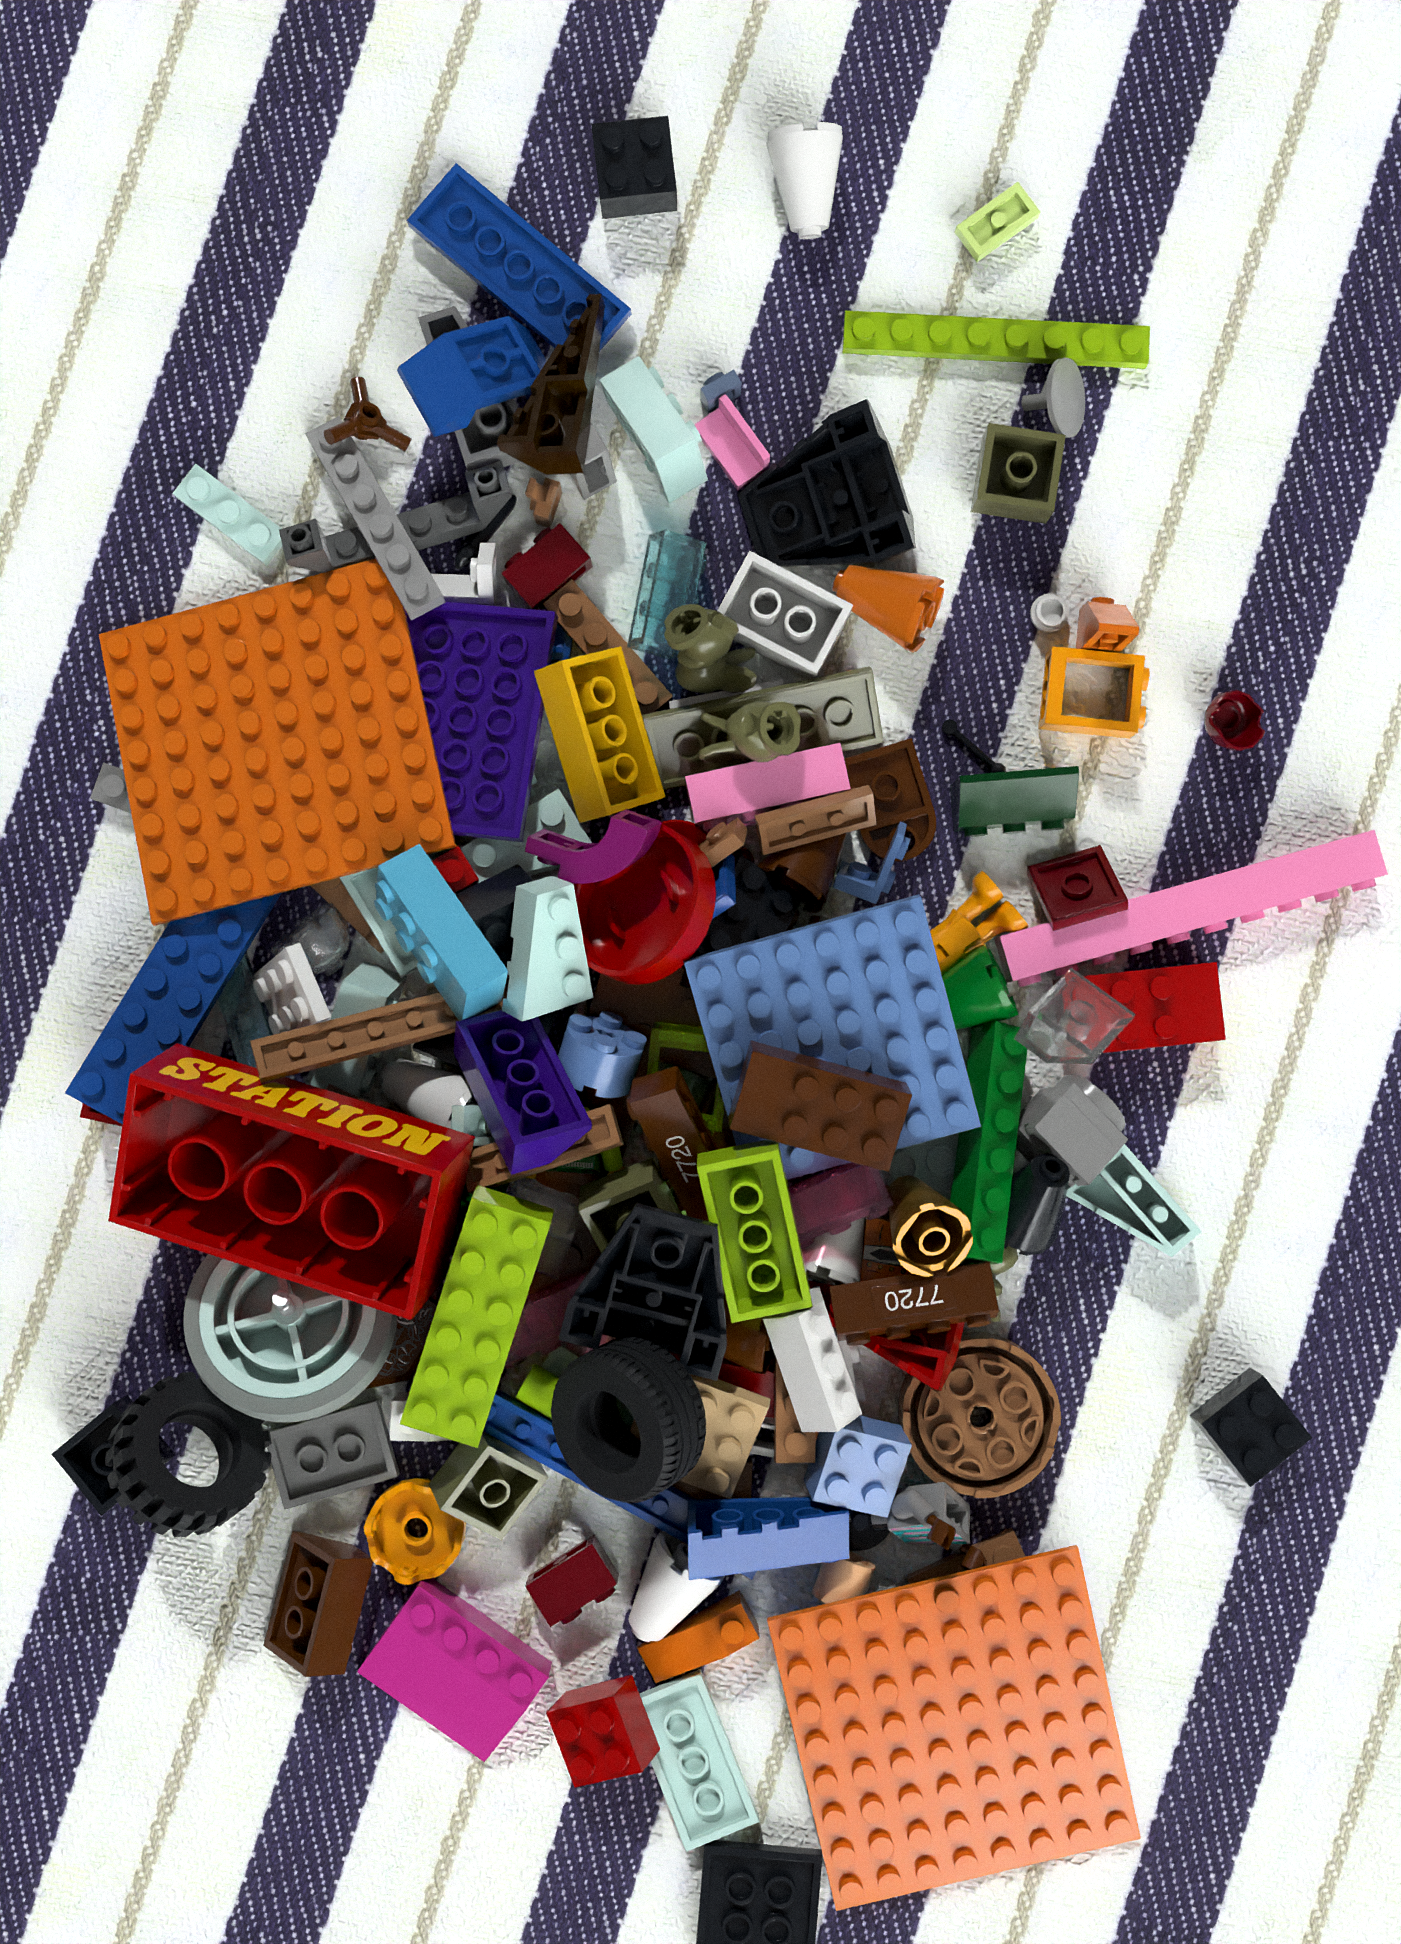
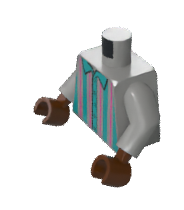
[871,1482,987,1571]

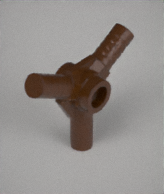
[324,377,412,452]

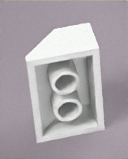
[763,1286,862,1432]

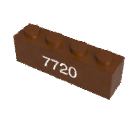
[627,1066,719,1221]
[829,1262,999,1346]

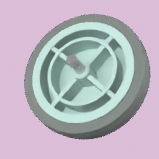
[183,1254,397,1423]

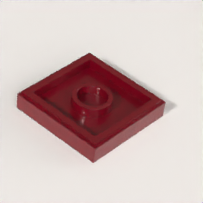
[1027,845,1128,931]

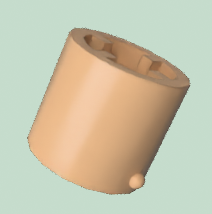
[812,1551,876,1604]

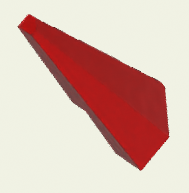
[808,1280,965,1391]

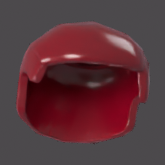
[1204,690,1265,751]

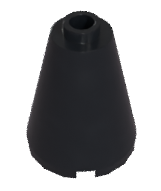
[1004,1154,1070,1256]

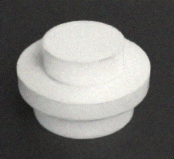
[1030,593,1069,633]

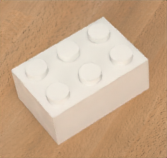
[717,551,853,679]

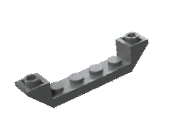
[279,461,512,573]

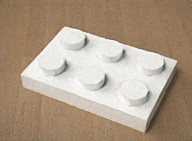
[253,943,331,1035]

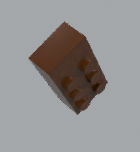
[728,1040,912,1172]

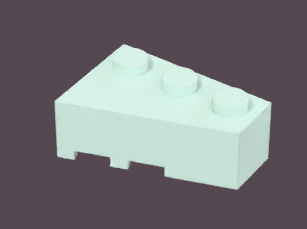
[599,356,708,503]

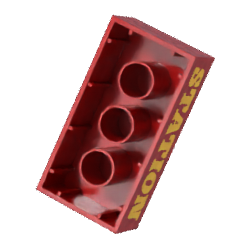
[108,1043,475,1320]

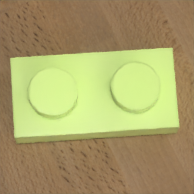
[955,182,1040,262]

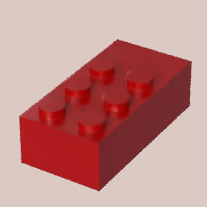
[1052,962,1226,1057]

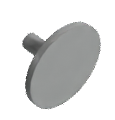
[1021,358,1085,438]

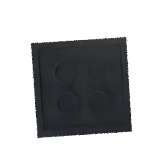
[696,1840,823,1944]

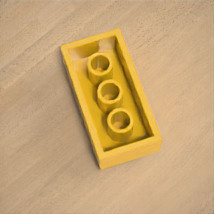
[534,646,665,823]

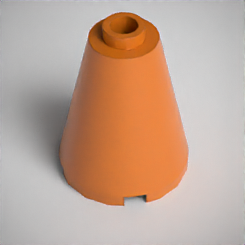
[832,565,944,653]

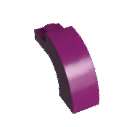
[524,809,662,884]

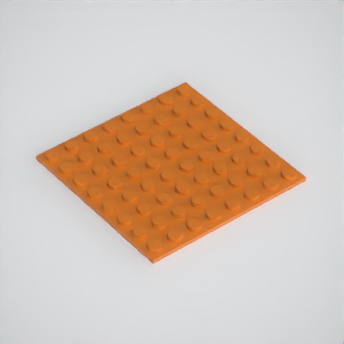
[99,558,456,926]
[767,1545,1141,1911]

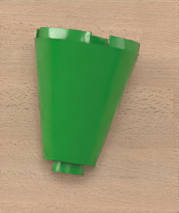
[942,944,1019,1030]

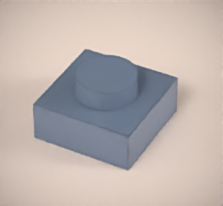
[700,369,742,414]

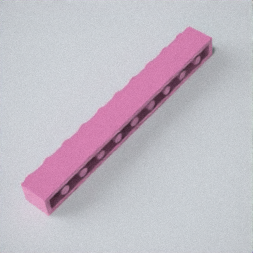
[994,830,1388,987]

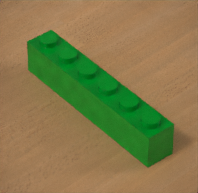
[950,1021,1030,1264]

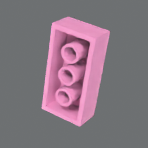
[685,743,851,834]

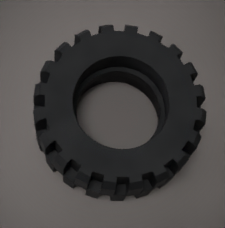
[105,1372,272,1537]

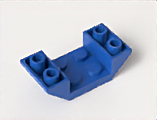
[397,316,547,437]

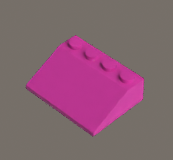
[357,1578,552,1762]

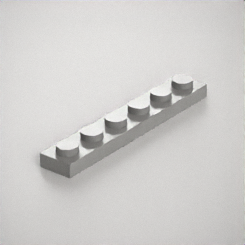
[305,416,446,620]

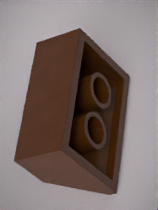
[263,1531,373,1677]

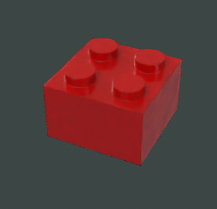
[546,1675,660,1788]

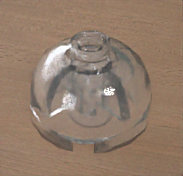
[270,903,351,976]

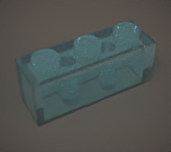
[627,529,707,659]

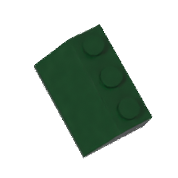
[950,766,1079,837]

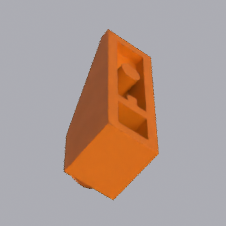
[1076,597,1139,653]
[637,1590,760,1683]

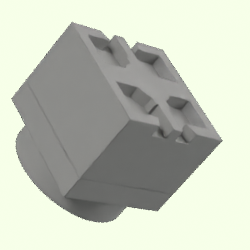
[1016,1075,1128,1187]

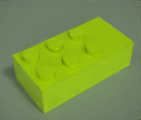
[697,1139,813,1323]

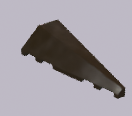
[497,294,605,475]

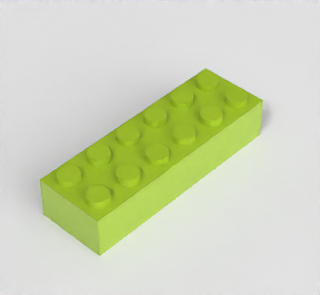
[400,1185,554,1448]

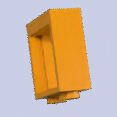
[1038,646,1150,739]

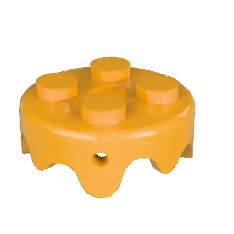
[364,1478,466,1585]

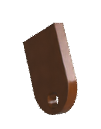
[844,738,936,862]

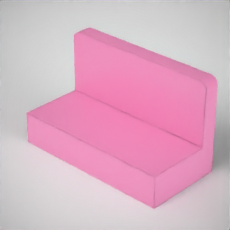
[695,394,770,491]

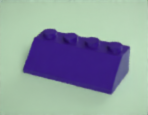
[453,1010,592,1175]

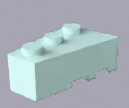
[460,789,592,883]
[502,876,594,1022]
[311,961,407,1097]
[1066,1144,1202,1257]

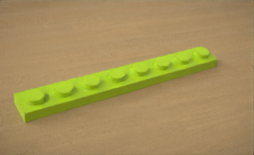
[842,310,1150,369]

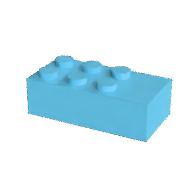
[374,844,508,1021]

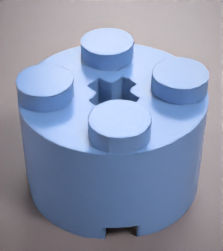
[558,1011,647,1098]

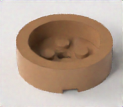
[898,1332,1061,1498]

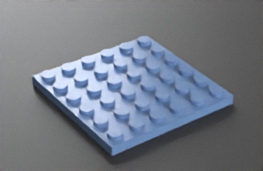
[684,894,981,1180]

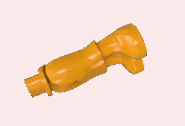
[930,871,1029,975]

